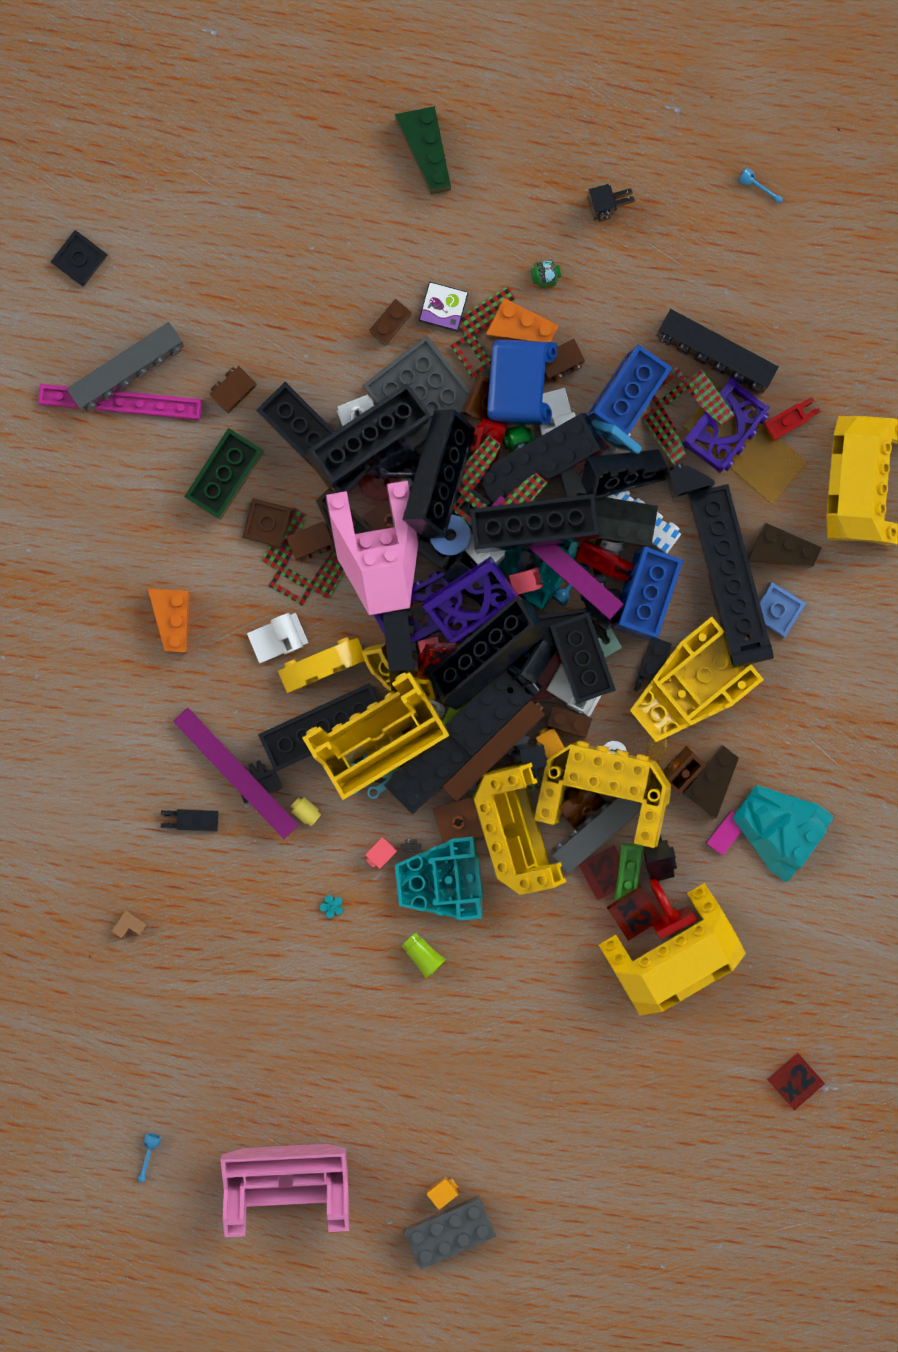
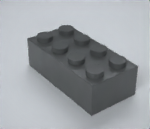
[404,1196,496,1270]

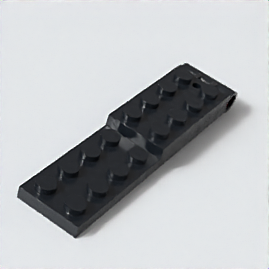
[688,484,774,668]
[384,667,543,815]

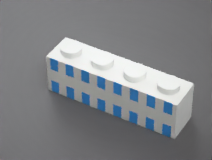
[608,491,681,554]

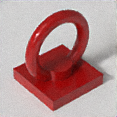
[650,879,697,939]

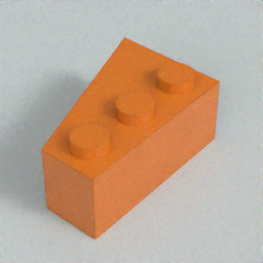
[485,298,559,342]
[148,589,191,653]

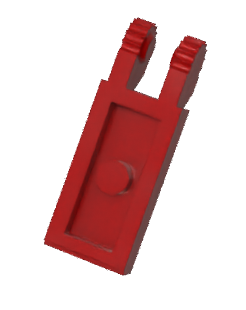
[763,397,821,441]
[575,540,634,582]

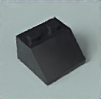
[666,463,715,498]

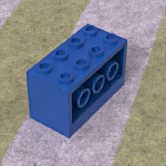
[587,344,672,436]
[610,547,683,640]

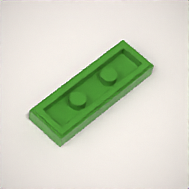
[614,843,643,905]

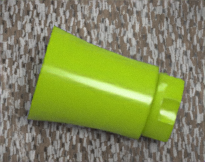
[402,933,446,979]

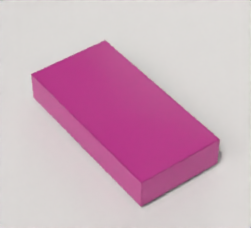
[706,811,741,856]

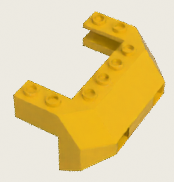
[826,416,898,546]
[302,672,449,800]
[472,762,566,895]
[599,883,746,1016]

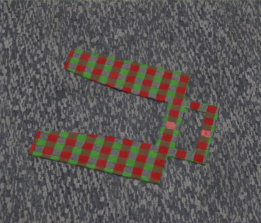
[451,286,516,379]
[642,367,735,465]
[453,435,548,526]
[261,506,345,606]

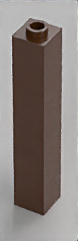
[443,700,545,801]

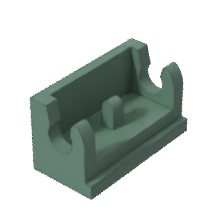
[598,628,622,658]

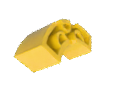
[278,637,364,693]
[362,643,438,700]

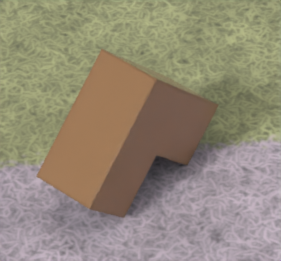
[111,910,148,938]

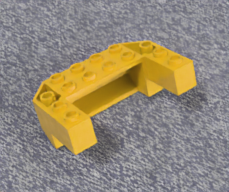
[534,741,671,848]

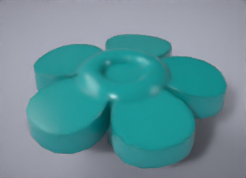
[320,895,343,918]

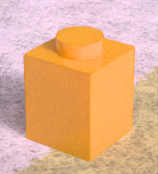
[535,726,564,759]
[426,1176,459,1210]

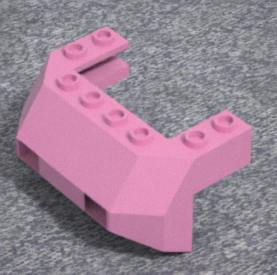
[220,1144,349,1237]

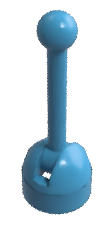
[737,167,783,203]
[552,563,590,606]
[138,1133,161,1183]

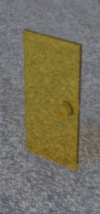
[683,386,807,505]

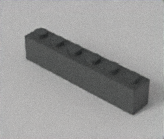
[67,322,184,413]
[552,797,642,874]

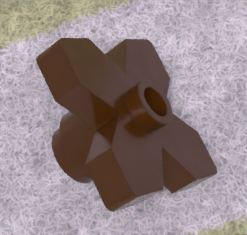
[559,787,606,828]

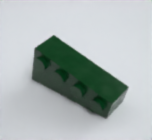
[395,106,451,194]

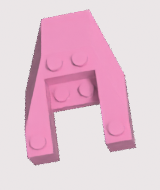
[326,481,418,616]

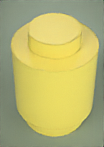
[290,797,321,826]

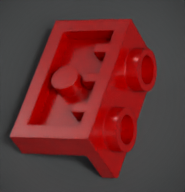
[469,418,506,462]

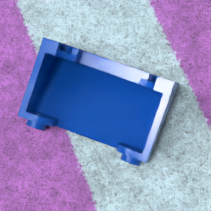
[487,340,557,425]

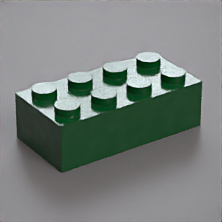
[184,428,264,521]

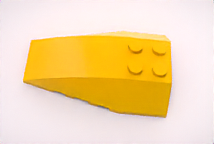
[630,616,764,742]

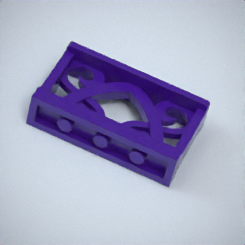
[682,377,770,473]
[422,556,519,645]
[374,571,464,644]

